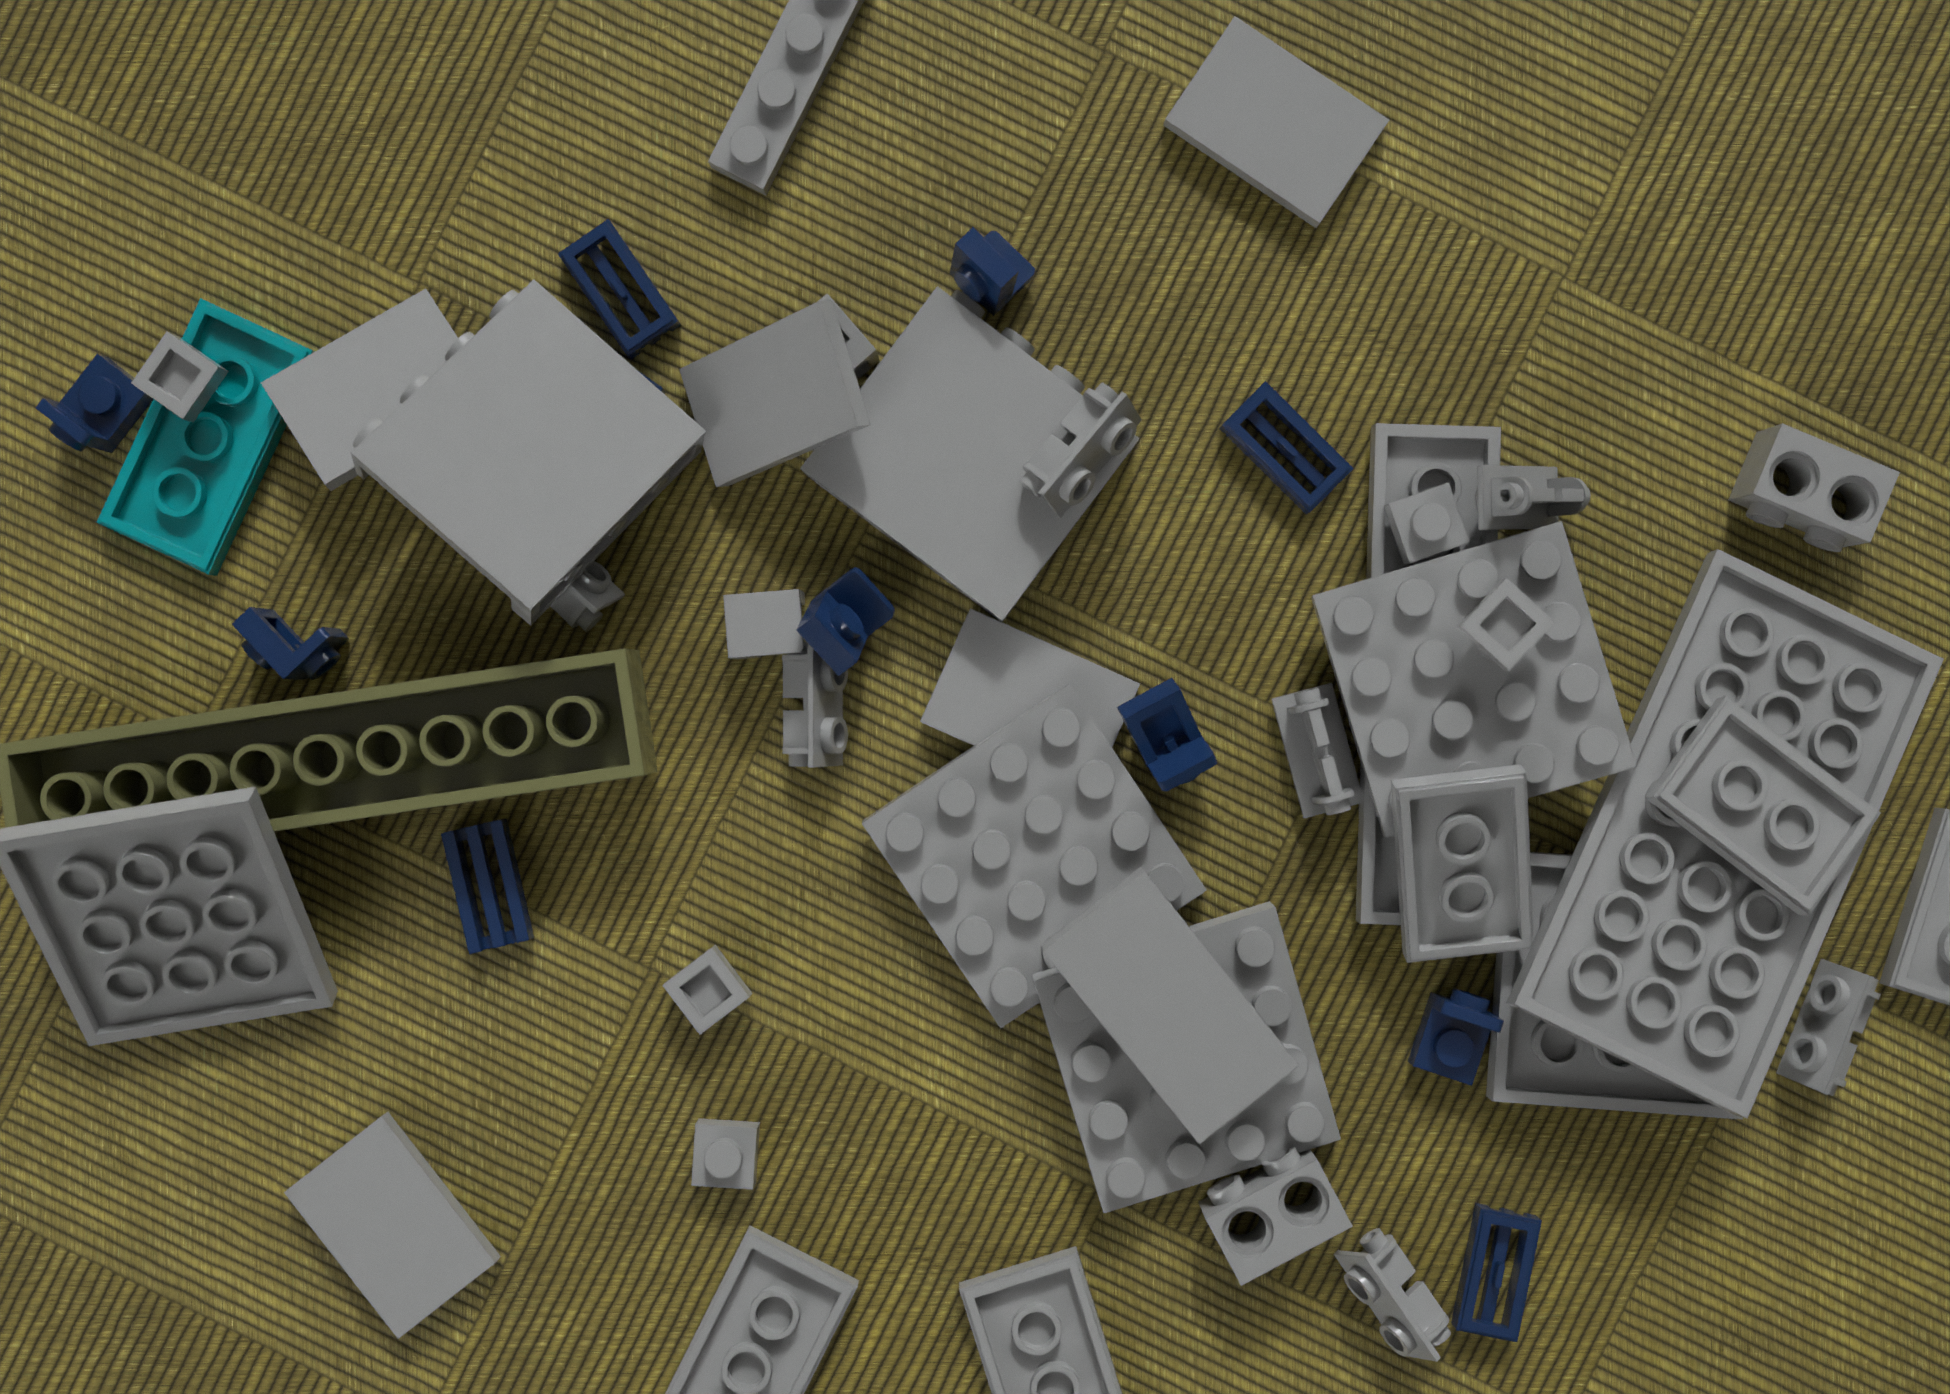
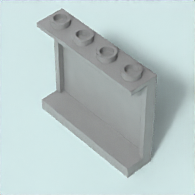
[351,279,706,626]
[800,286,1140,622]

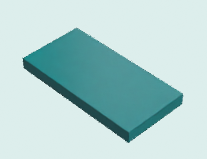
[96,298,315,576]

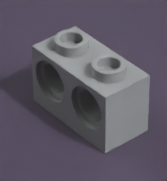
[1728,423,1900,552]
[1198,1146,1353,1286]

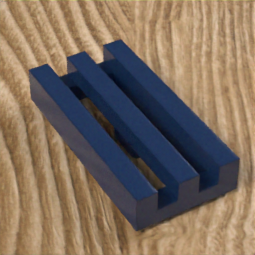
[558,219,681,360]
[1219,381,1354,514]
[441,818,534,954]
[1451,1203,1542,1342]

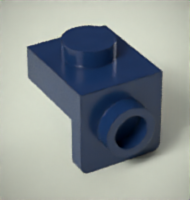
[949,227,1035,316]
[232,607,349,680]
[1117,678,1217,791]

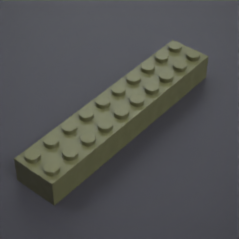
[0,648,658,831]

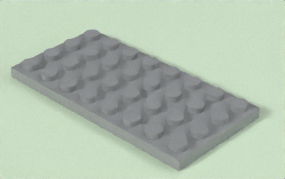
[1506,549,1944,1119]

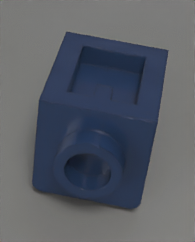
[35,353,153,453]
[796,567,895,676]
[1408,988,1504,1086]

